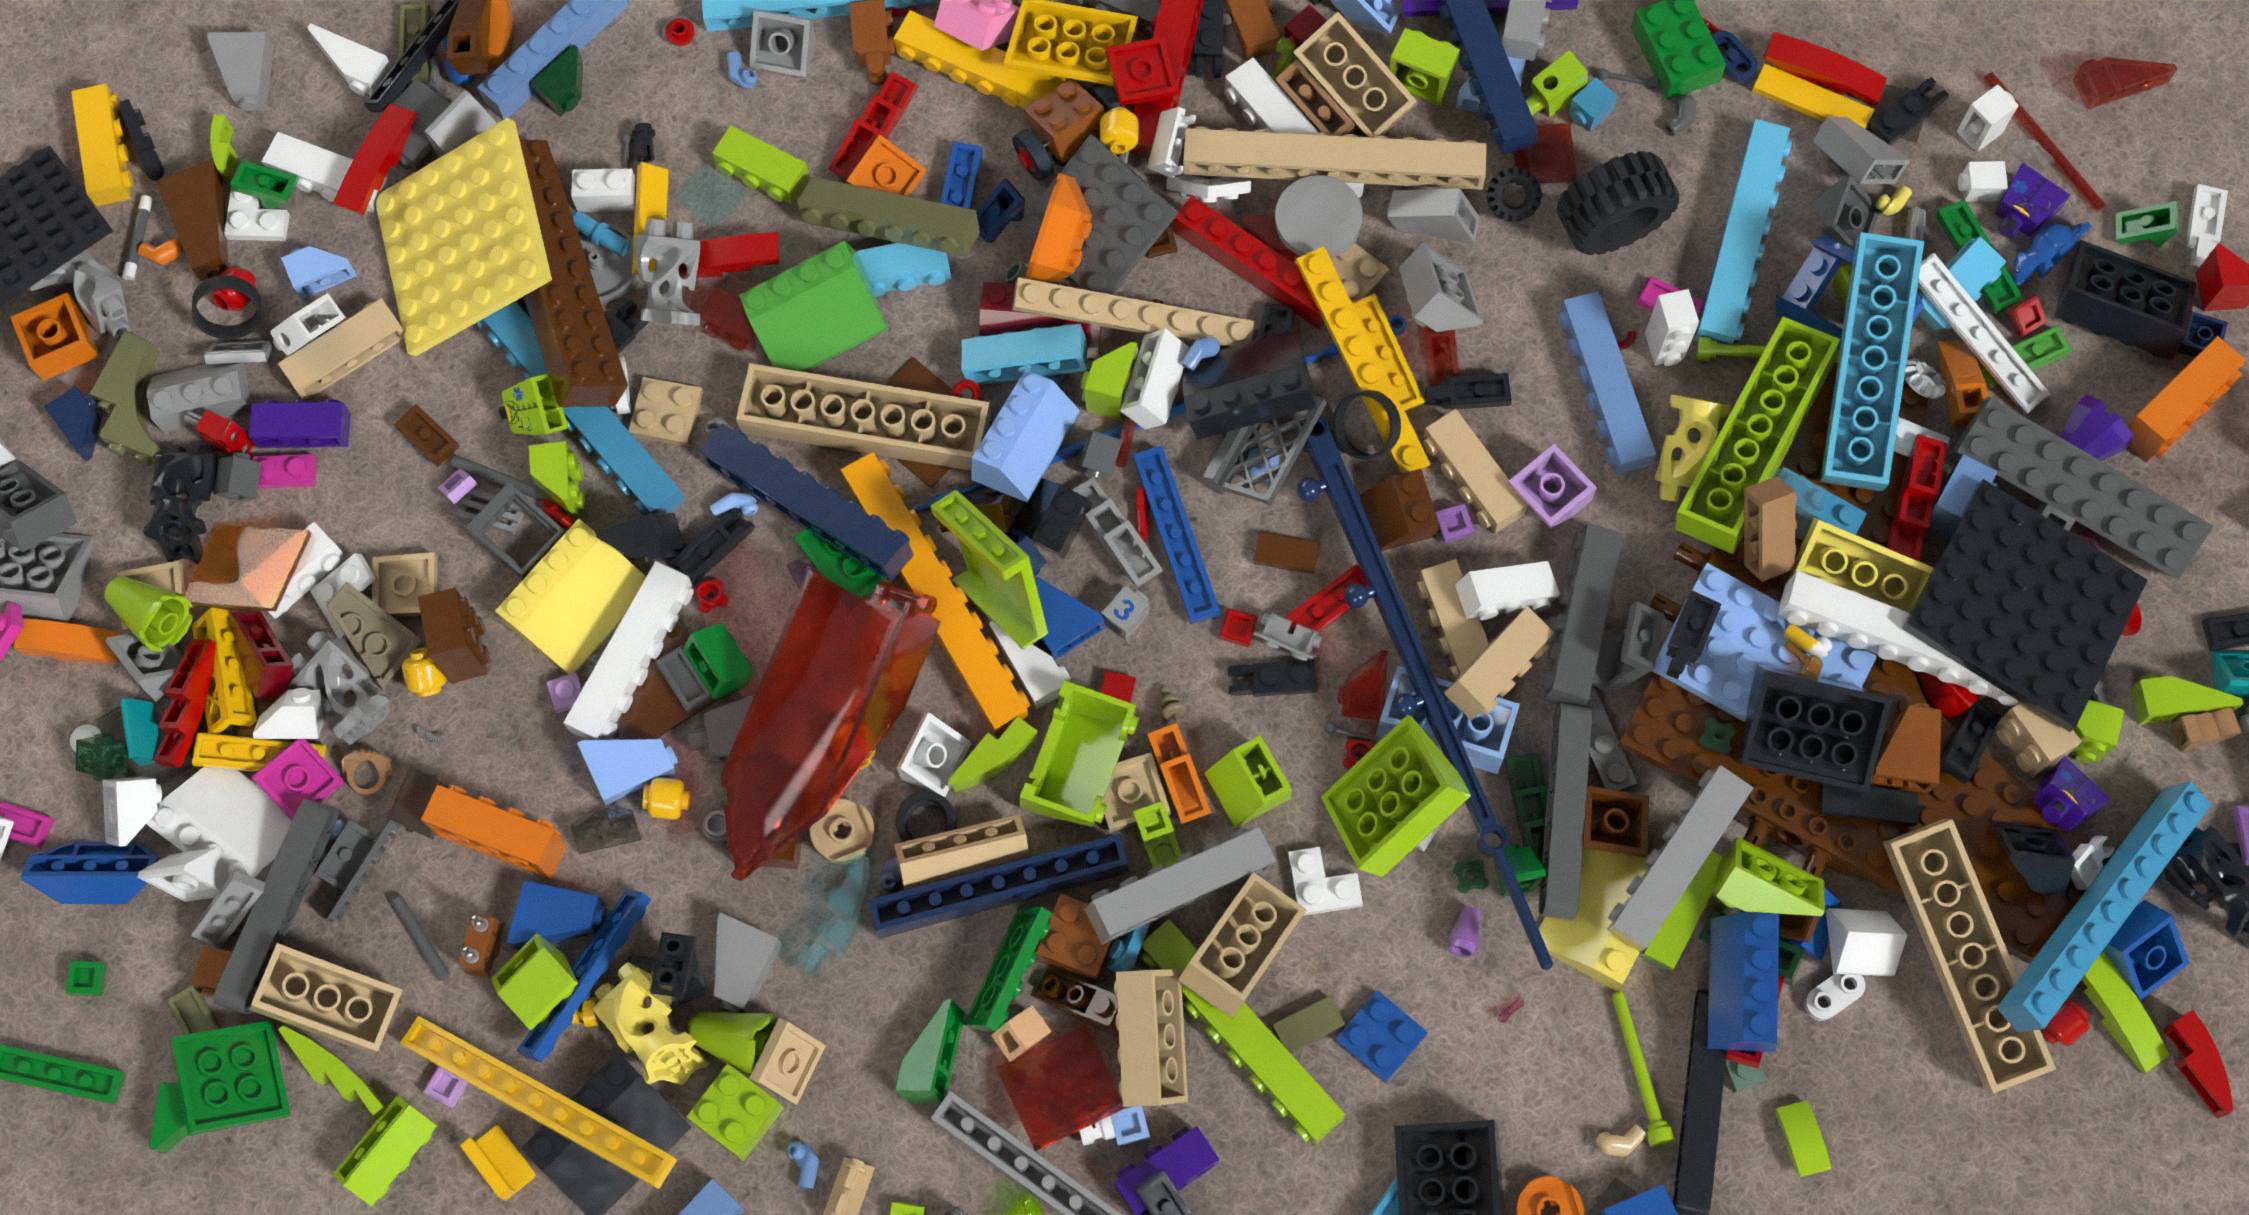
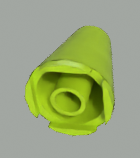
[105,576,193,652]
[687,1012,778,1077]

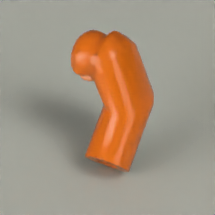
[138,238,184,265]

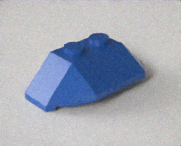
[21,842,160,904]

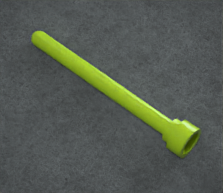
[1697,336,1839,362]
[1612,991,1676,1147]

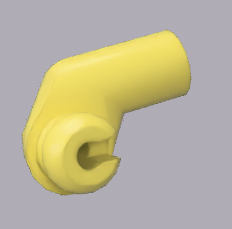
[1875,185,1912,216]

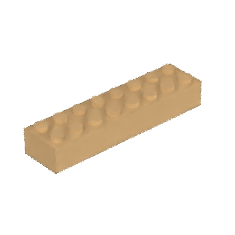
[736,363,992,471]
[1883,819,2056,1093]

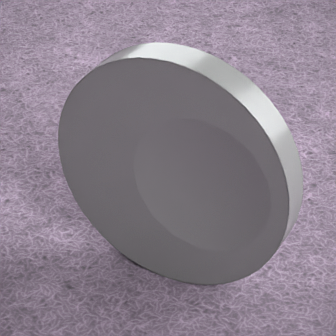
[1275,175,1363,258]
[577,223,639,305]

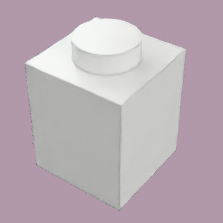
[1958,161,2008,202]

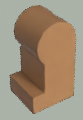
[2172,708,2241,752]

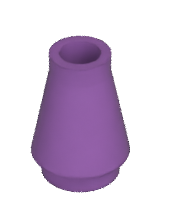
[1447,906,1481,957]

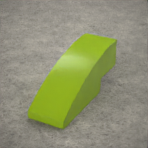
[948,716,1039,792]

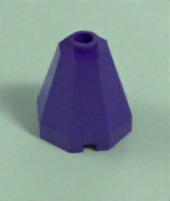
[2059,394,2133,461]

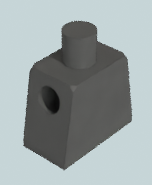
[688,696,766,763]

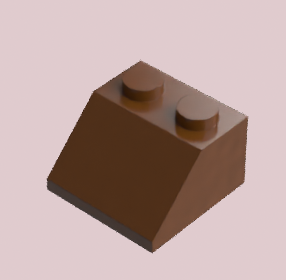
[1360,469,1439,551]
[1582,786,1649,858]

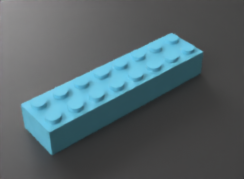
[1820,232,1924,491]

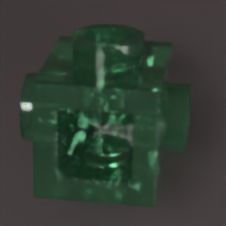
[76,733,128,781]

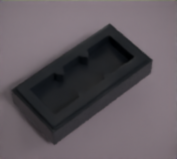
[1256,303,1296,340]

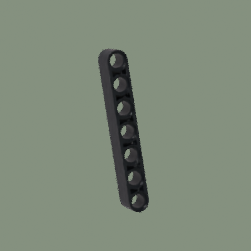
[1673,989,1727,1215]

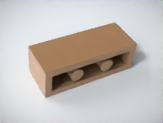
[1275,59,1360,136]
[1744,476,1797,582]

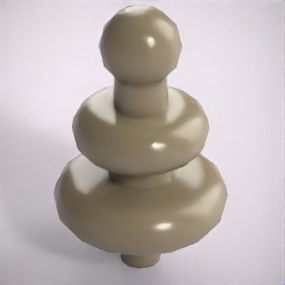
[1159,685,1187,723]

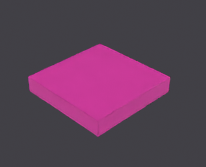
[252,739,345,821]

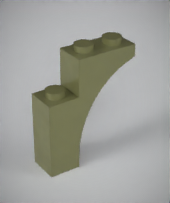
[89,332,164,467]

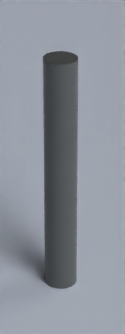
[451,455,539,498]
[391,895,451,981]

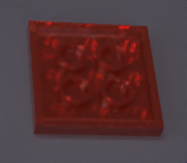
[996,1025,1125,1152]

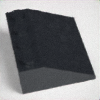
[2055,240,2197,360]
[1183,328,1316,440]
[1740,664,1893,793]
[521,1053,692,1215]
[1394,1120,1504,1215]

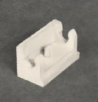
[1147,107,1196,178]

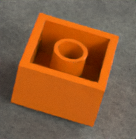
[10,292,100,381]

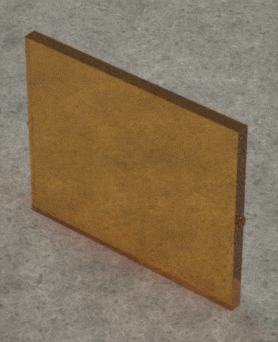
[184,525,312,612]

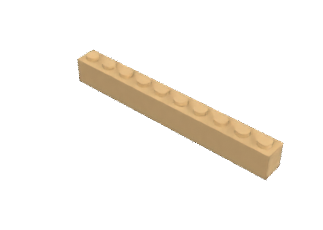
[1183,126,1487,190]

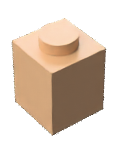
[991,1005,1052,1062]

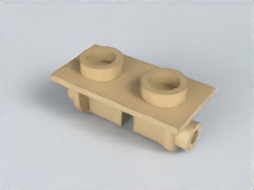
[823,1157,875,1215]

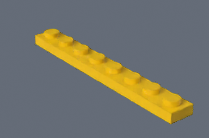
[1295,246,1431,474]

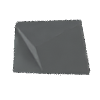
[1811,175,1880,250]

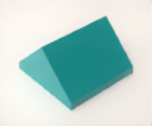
[2211,650,2249,699]

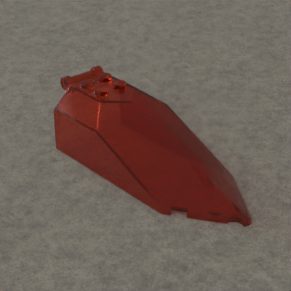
[720,569,941,881]

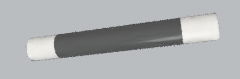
[122,195,153,280]

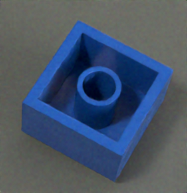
[2103,900,2190,1001]

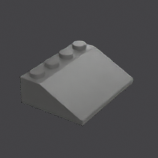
[0,533,94,623]

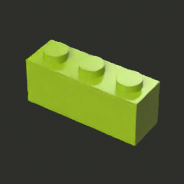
[712,125,810,204]
[332,1095,437,1206]

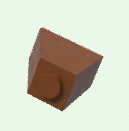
[1871,703,1941,793]

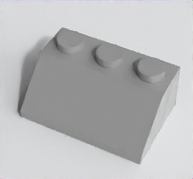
[1399,243,1484,332]
[147,363,251,432]

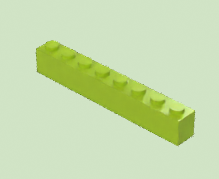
[1139,919,1346,1145]

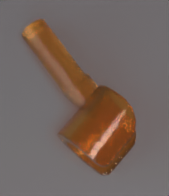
[1783,640,1823,677]

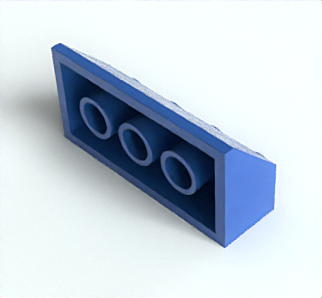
[1707,911,1779,1052]

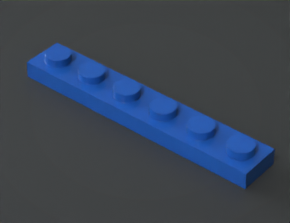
[1133,445,1220,624]
[516,889,651,1062]

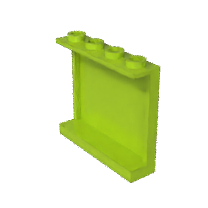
[930,490,1048,650]

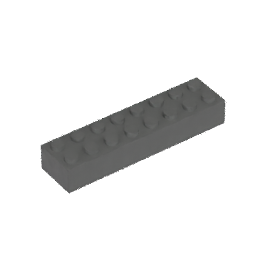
[1952,396,2214,580]

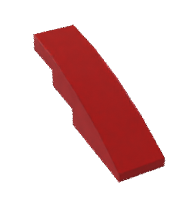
[1763,32,1887,106]
[828,71,919,179]
[333,103,418,216]
[679,232,780,278]
[1886,434,1947,561]
[152,639,216,768]

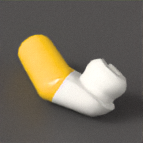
[1784,624,1832,659]

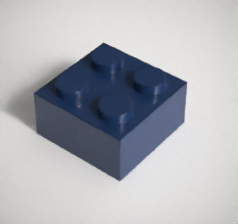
[2177,311,2228,358]

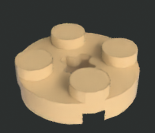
[810,799,875,864]

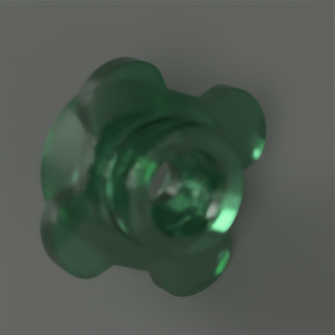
[1699,718,1735,754]
[1453,859,1489,894]

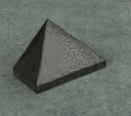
[570,802,641,854]

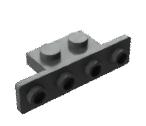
[314,808,403,922]

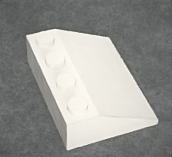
[146,767,292,882]

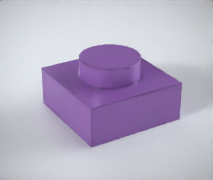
[1436,504,1475,544]

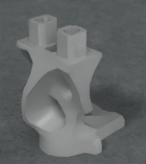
[634,219,701,326]
[28,249,130,338]
[291,631,392,745]

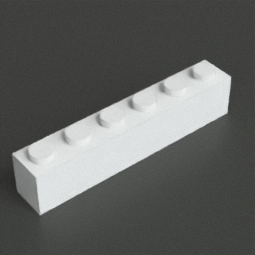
[1224,57,1364,198]
[563,561,694,740]

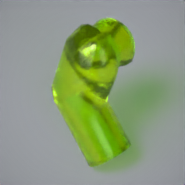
[1272,37,1296,83]

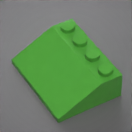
[739,241,889,372]

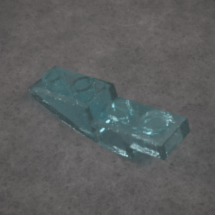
[797,855,872,980]

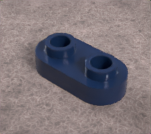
[1712,31,1758,83]

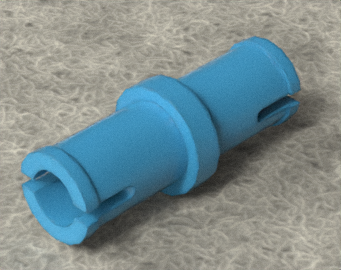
[573,211,631,257]

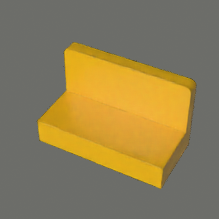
[460,1125,536,1201]

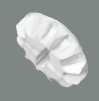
[1904,358,1946,399]

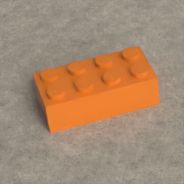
[2128,336,2247,463]
[421,784,567,880]

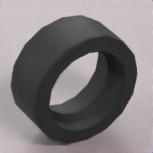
[895,791,957,842]

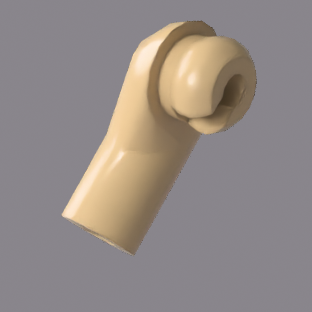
[1596,1124,1647,1157]

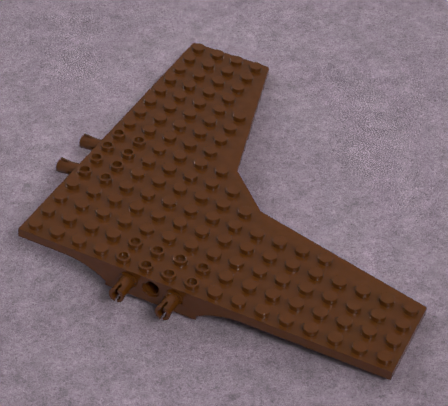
[1617,348,2111,991]

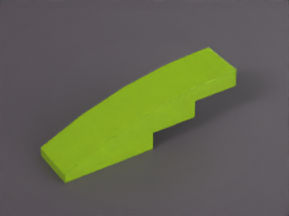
[1643,851,1723,970]
[2081,951,2170,1075]
[278,1025,387,1118]

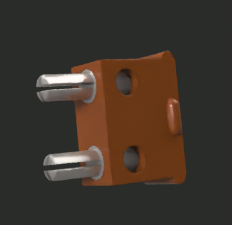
[458,913,504,978]

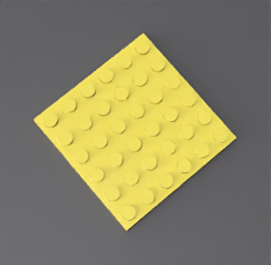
[375,118,552,356]

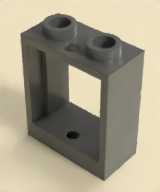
[466,482,565,580]

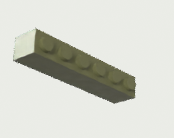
[798,177,980,257]

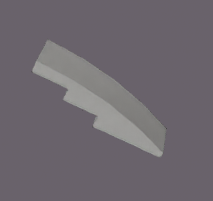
[1073,477,1163,588]

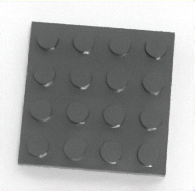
[1016,134,1179,295]

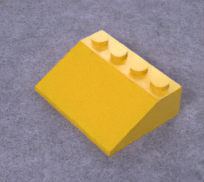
[1004,0,1138,86]

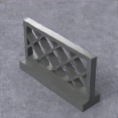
[1203,395,1327,505]

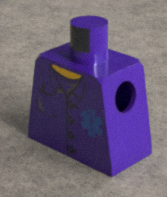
[1995,163,2070,238]
[2033,756,2111,832]

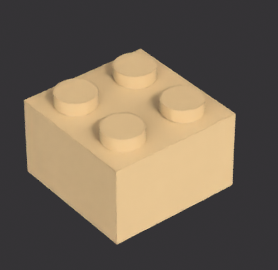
[1996,703,2082,778]

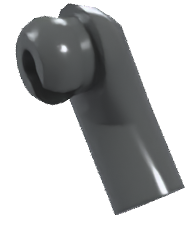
[1665,94,1696,136]

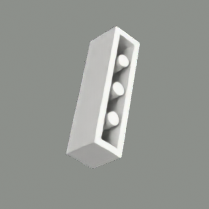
[261,132,390,213]

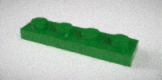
[1935,199,2024,315]
[0,1045,126,1105]

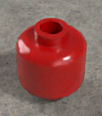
[211,267,257,311]
[2040,997,2090,1047]

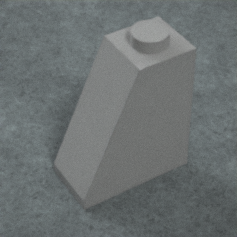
[207,32,274,111]
[1813,116,1910,184]
[1386,188,1479,244]
[714,912,782,1013]

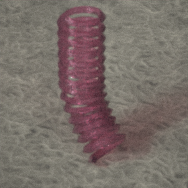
[1498,997,1525,1023]

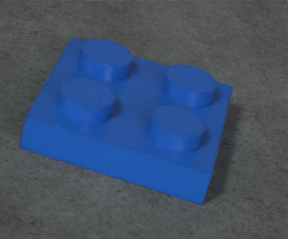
[1335,990,1428,1084]

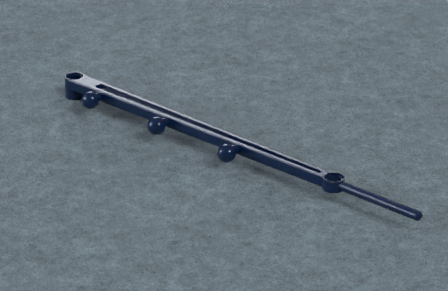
[1297,416,1553,970]

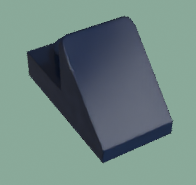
[976,178,1025,243]

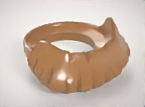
[341,749,395,795]

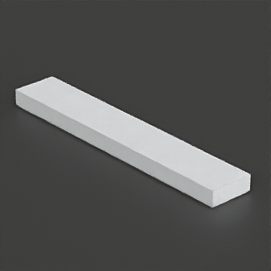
[1918,253,2050,414]

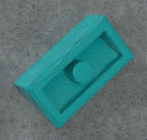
[120,698,161,766]

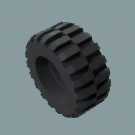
[1557,151,1679,255]

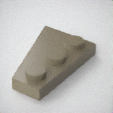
[326,582,422,689]

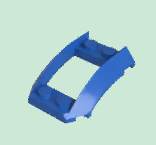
[1776,236,1924,348]

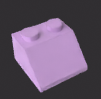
[1508,444,1597,528]

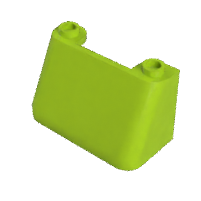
[1020,680,1140,827]

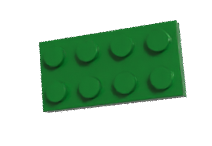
[963,907,1052,1032]

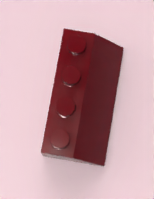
[979,281,1104,361]

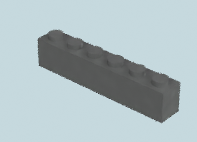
[1541,523,1624,706]

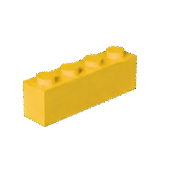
[71,83,134,206]

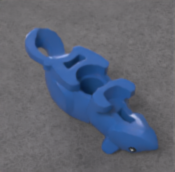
[2013,222,2092,286]

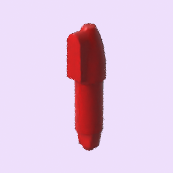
[1134,486,1149,542]
[541,500,575,529]

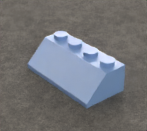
[971,370,1079,502]
[1376,666,1520,774]

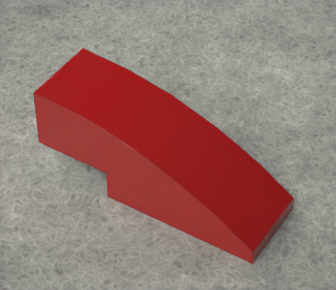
[2163,1009,2233,1119]

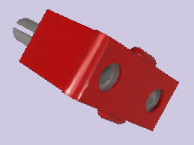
[184,410,254,456]

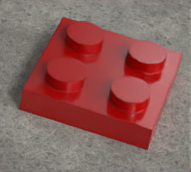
[1105,37,1179,106]

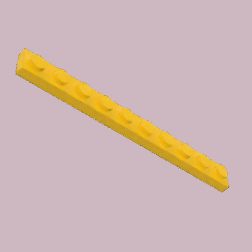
[400,1016,677,1190]

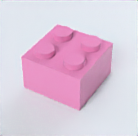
[934,0,1020,51]

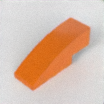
[488,0,513,67]
[13,618,124,664]
[1145,722,1211,824]

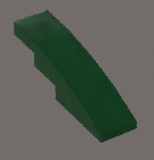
[1504,753,1547,886]

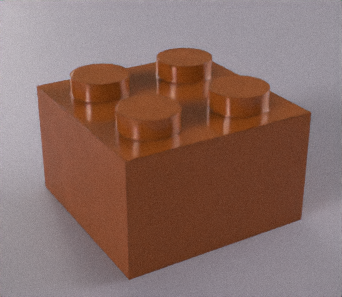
[1036,894,1116,984]

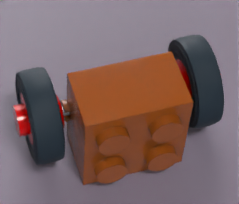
[1012,79,1125,181]

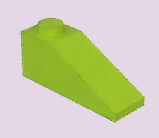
[2131,673,2243,725]

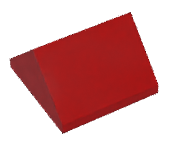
[2195,243,2249,311]

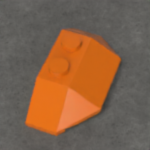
[1025,173,1092,284]

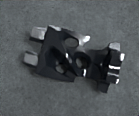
[143,445,218,564]
[2164,826,2249,948]
[628,932,706,1008]

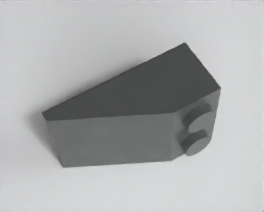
[0,460,77,552]

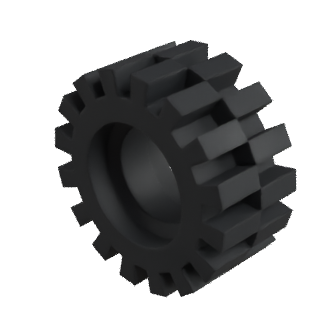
[1487,167,1542,222]

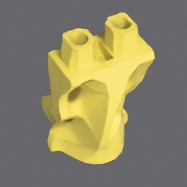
[1654,394,1731,502]
[592,962,710,1086]

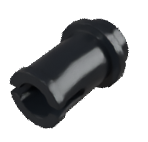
[632,123,656,163]

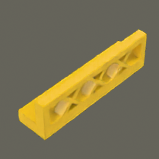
[192,607,257,735]

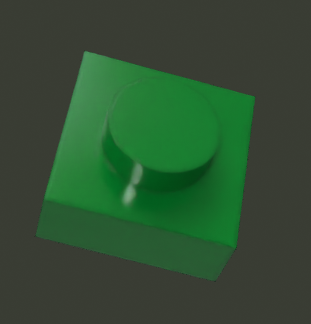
[66,961,107,996]

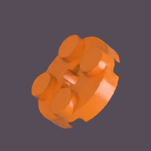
[1515,1176,1584,1215]

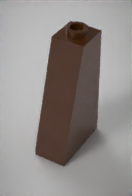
[156,158,229,281]

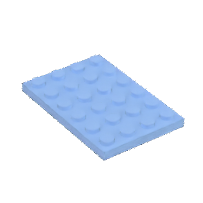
[1652,563,1877,722]

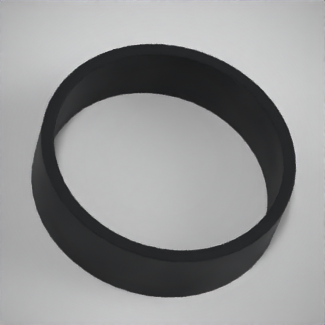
[192,275,261,340]
[1332,390,1401,460]

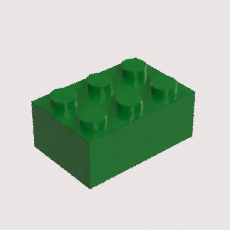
[1631,0,1726,100]

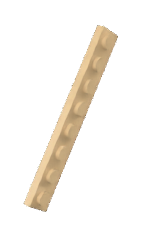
[1012,277,1254,349]

